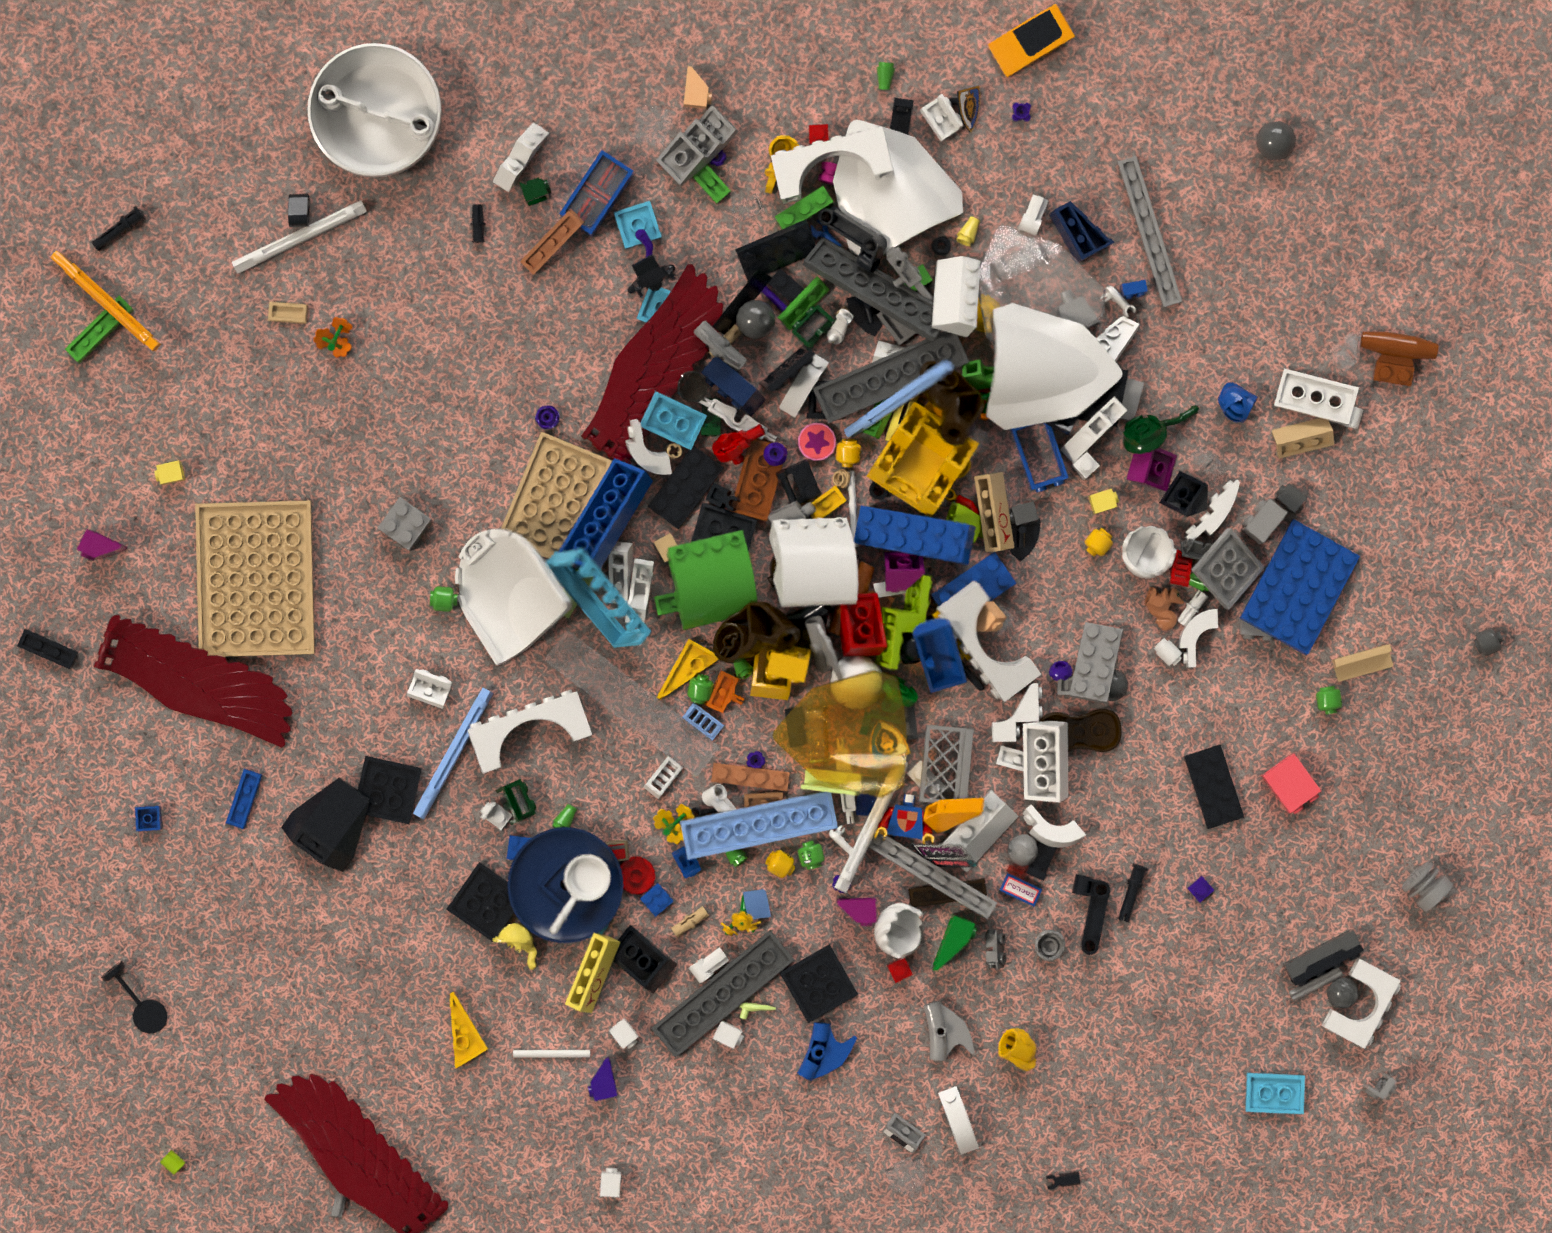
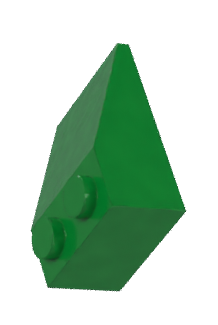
[932,914,977,971]

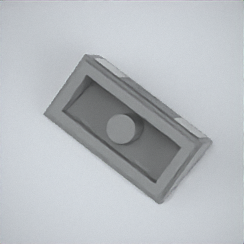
[882,1113,926,1153]

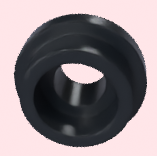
[932,236,951,256]

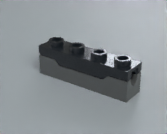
[1283,929,1364,987]

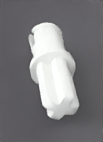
[1178,590,1208,626]

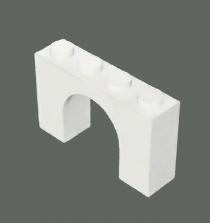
[1321,958,1401,1049]

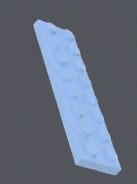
[680,791,838,860]

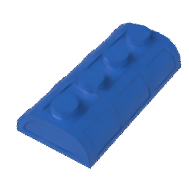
[913,618,967,693]

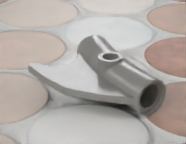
[693,321,747,372]
[805,616,843,681]
[923,1001,975,1061]

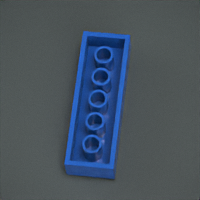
[558,458,653,577]
[854,505,976,565]

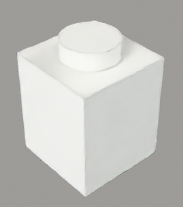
[1071,452,1100,480]
[609,1018,639,1049]
[713,1020,744,1049]
[600,1168,621,1197]

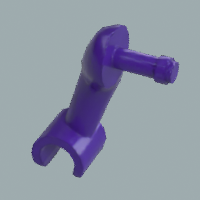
[635,229,653,257]

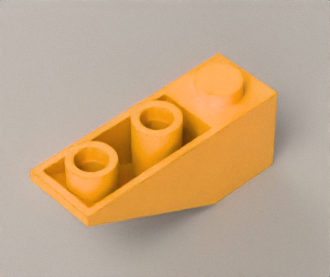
[923,798,985,834]

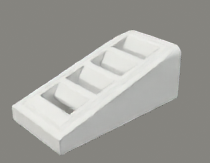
[644,756,683,799]

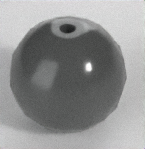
[1256,121,1296,160]
[736,300,775,339]

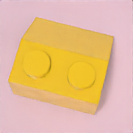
[766,646,811,683]

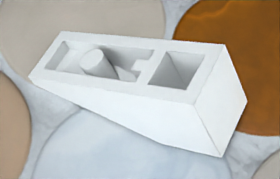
[609,542,633,604]

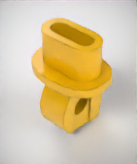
[765,162,776,194]

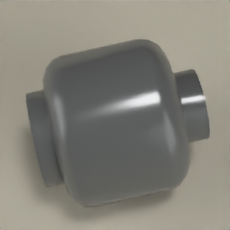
[1474,628,1504,656]

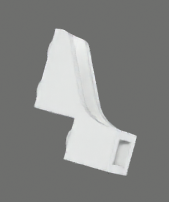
[493,123,549,192]
[992,683,1042,742]

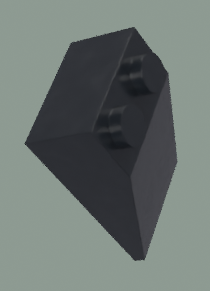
[613,925,677,994]

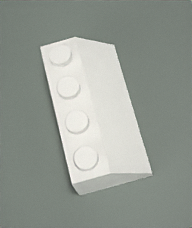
[932,256,981,337]
[1023,721,1068,802]
[940,790,1019,873]

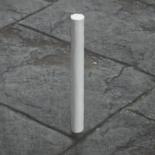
[848,471,859,547]
[513,1050,590,1058]

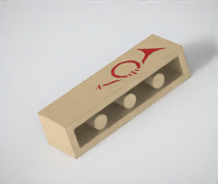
[974,472,1014,552]

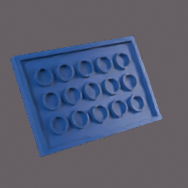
[1239,519,1360,656]

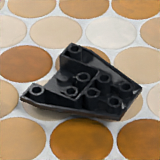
[281,777,371,872]

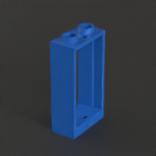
[1010,423,1068,493]

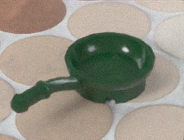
[1123,405,1199,454]

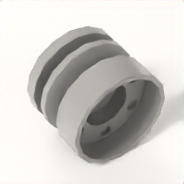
[1401,861,1453,912]

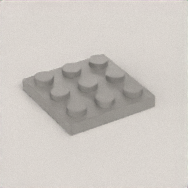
[1191,528,1265,610]

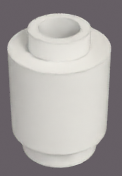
[1154,638,1182,666]

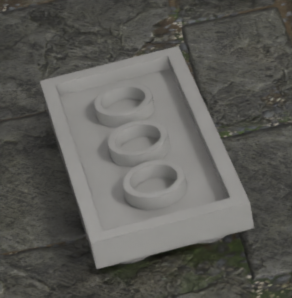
[1069,622,1123,704]

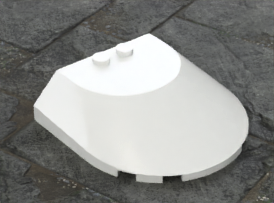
[455,529,572,665]

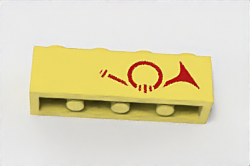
[565,933,620,1013]

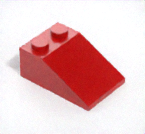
[841,593,887,657]

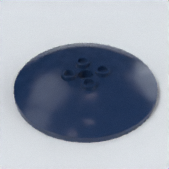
[508,827,623,943]

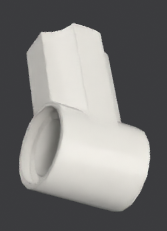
[1018,195,1048,236]
[702,784,736,813]
[689,947,729,984]

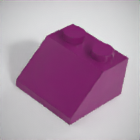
[1126,448,1177,492]
[76,529,127,561]
[884,552,925,593]
[836,897,876,926]

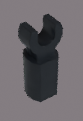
[1046,1171,1080,1190]

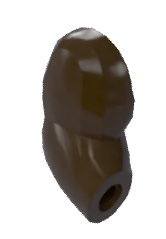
[918,361,984,446]
[713,601,800,664]

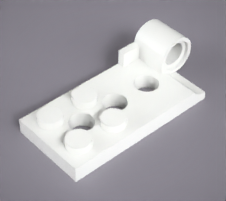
[1274,369,1363,429]

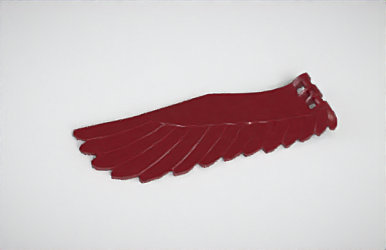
[581,264,724,465]
[94,614,293,748]
[264,1074,449,1233]

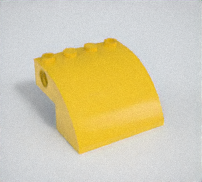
[866,402,979,518]

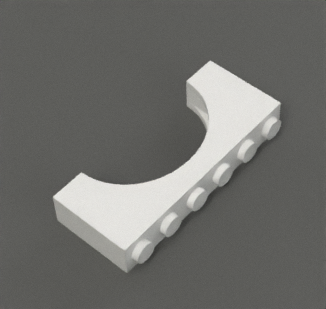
[771,126,895,204]
[937,581,1041,702]
[467,689,592,774]

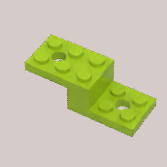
[875,574,932,670]

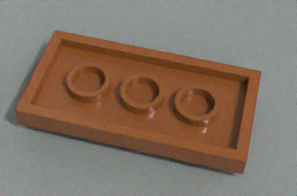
[730,439,787,522]

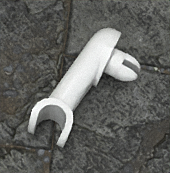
[1101,286,1136,318]
[827,309,854,344]
[829,825,853,856]

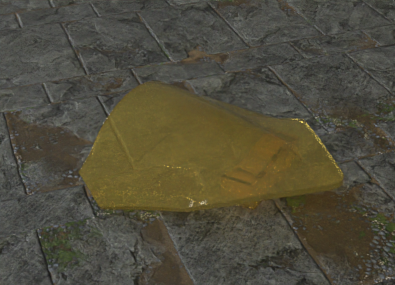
[773,670,907,798]

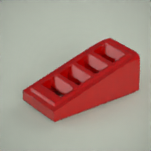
[1170,549,1193,587]

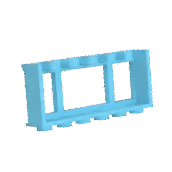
[546,548,651,648]

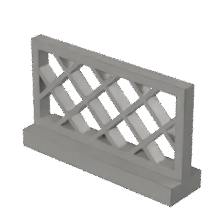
[919,725,974,803]

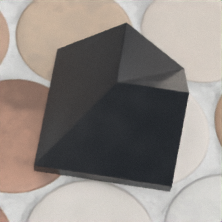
[1159,471,1208,517]

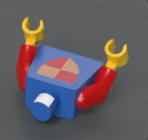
[874,794,934,844]

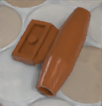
[1359,332,1439,386]
[829,562,895,637]

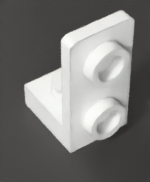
[480,801,513,830]

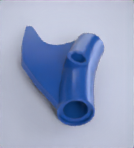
[797,1022,857,1081]

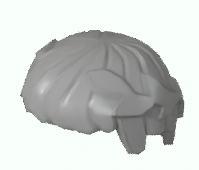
[1007,834,1038,866]
[1035,930,1065,961]

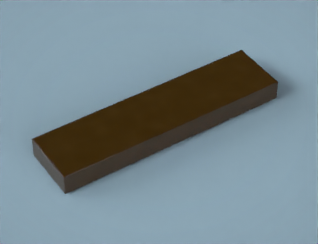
[909,878,987,907]

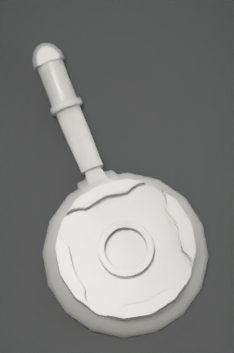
[550,855,610,934]

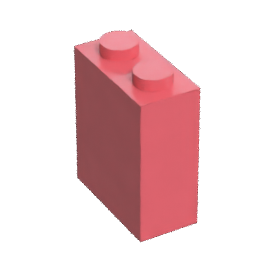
[1261,753,1321,814]

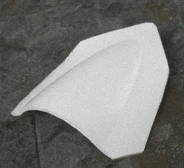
[833,120,963,257]
[986,303,1122,430]

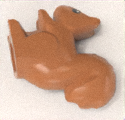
[1144,587,1184,631]

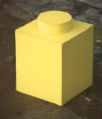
[154,460,185,485]
[1088,488,1119,514]

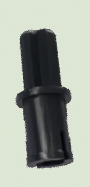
[470,204,486,243]

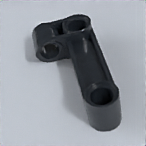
[818,206,887,273]
[1072,874,1110,955]

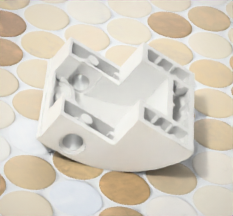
[769,517,858,607]

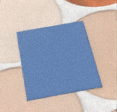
[743,889,771,919]

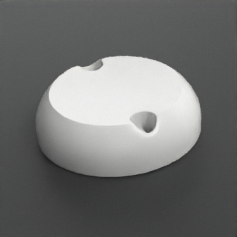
[308,43,442,178]

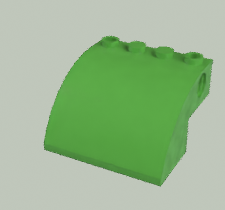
[666,530,757,631]

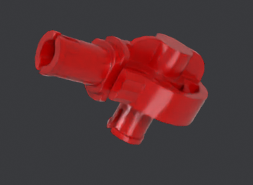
[712,424,766,465]

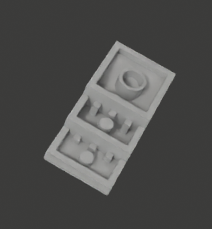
[656,105,739,186]

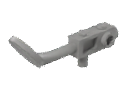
[886,246,934,302]

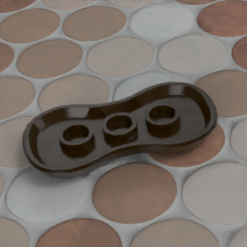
[1039,708,1122,752]

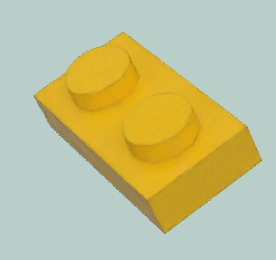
[810,485,847,519]

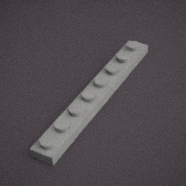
[1117,156,1182,308]
[855,824,997,919]

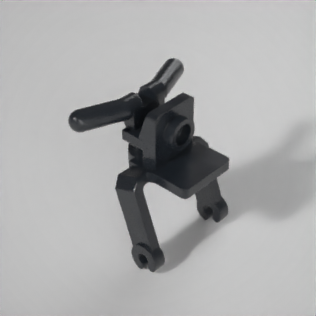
[628,255,676,298]

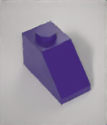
[588,1057,618,1101]

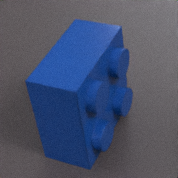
[1120,280,1148,300]
[135,806,162,831]
[507,835,531,860]
[640,883,674,917]

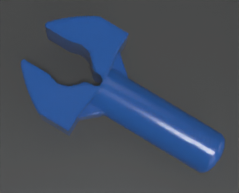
[811,220,842,247]

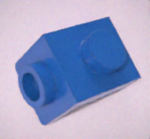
[672,846,702,878]

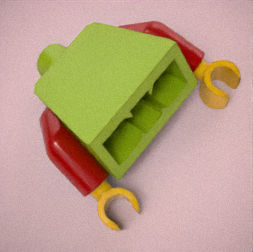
[945,489,984,543]

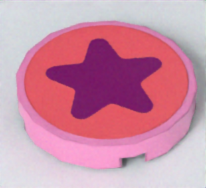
[798,423,836,461]

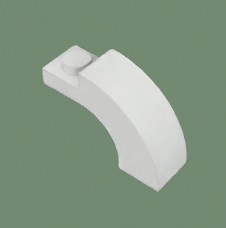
[779,355,829,417]
[625,419,672,475]
[625,558,654,623]
[1178,609,1218,668]
[1023,804,1086,848]
[939,1087,979,1155]

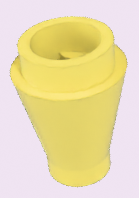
[956,217,980,246]

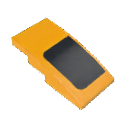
[988,4,1076,78]

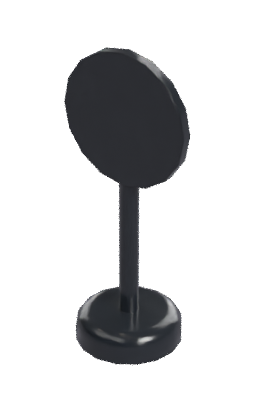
[101,961,167,1034]

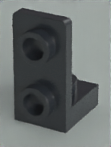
[890,98,914,135]
[1025,841,1057,881]

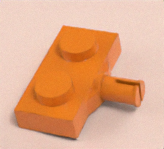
[705,670,744,713]

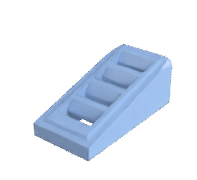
[682,702,724,741]

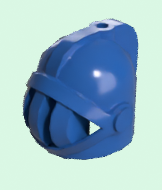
[1218,382,1258,423]

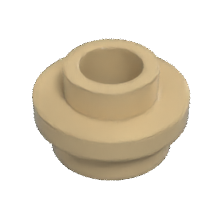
[833,469,850,488]

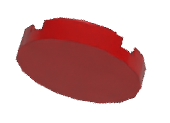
[620,856,655,894]

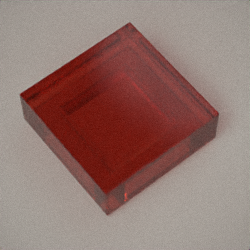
[1005,864,1026,880]

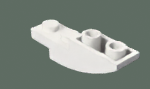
[1060,396,1128,463]
[1185,480,1240,540]

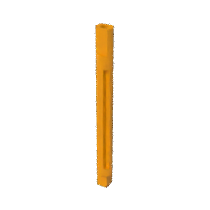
[50,251,161,351]

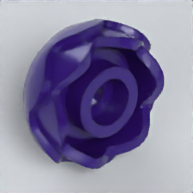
[535,405,560,429]
[763,442,788,466]
[1049,661,1073,681]

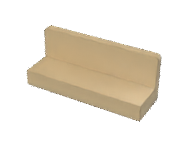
[1272,418,1334,459]
[1332,644,1393,682]

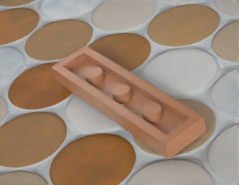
[520,209,585,275]
[711,763,790,791]

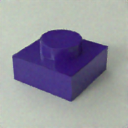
[1187,876,1214,903]

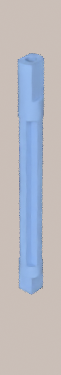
[844,361,954,438]
[413,688,494,819]

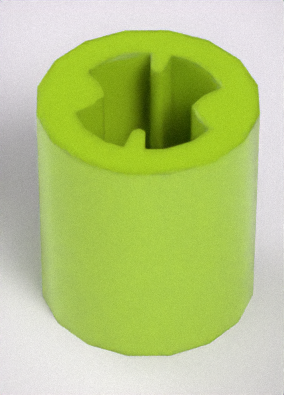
[160,1150,186,1175]

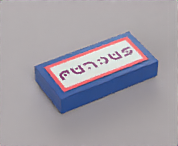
[999,873,1042,906]

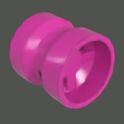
[818,161,837,185]

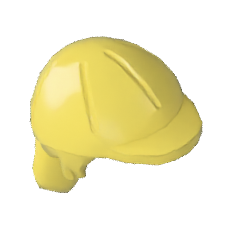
[493,923,537,970]

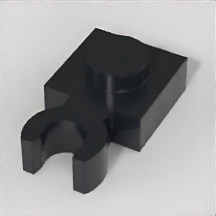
[705,483,741,511]

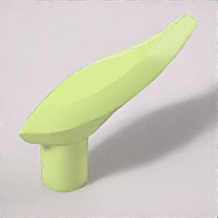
[739,1002,776,1019]

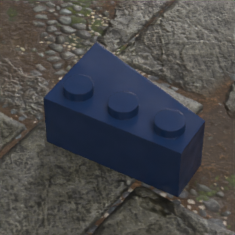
[1049,201,1115,264]
[701,357,766,417]

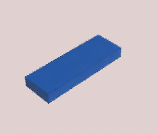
[226,769,263,829]

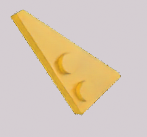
[656,639,719,700]
[450,991,488,1068]

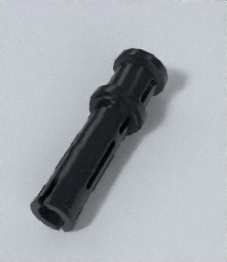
[92,205,146,251]
[1117,863,1149,923]

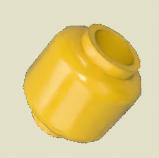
[836,438,861,468]
[1084,528,1113,557]
[765,850,795,878]

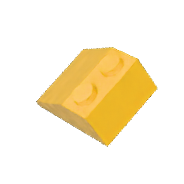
[750,645,791,700]

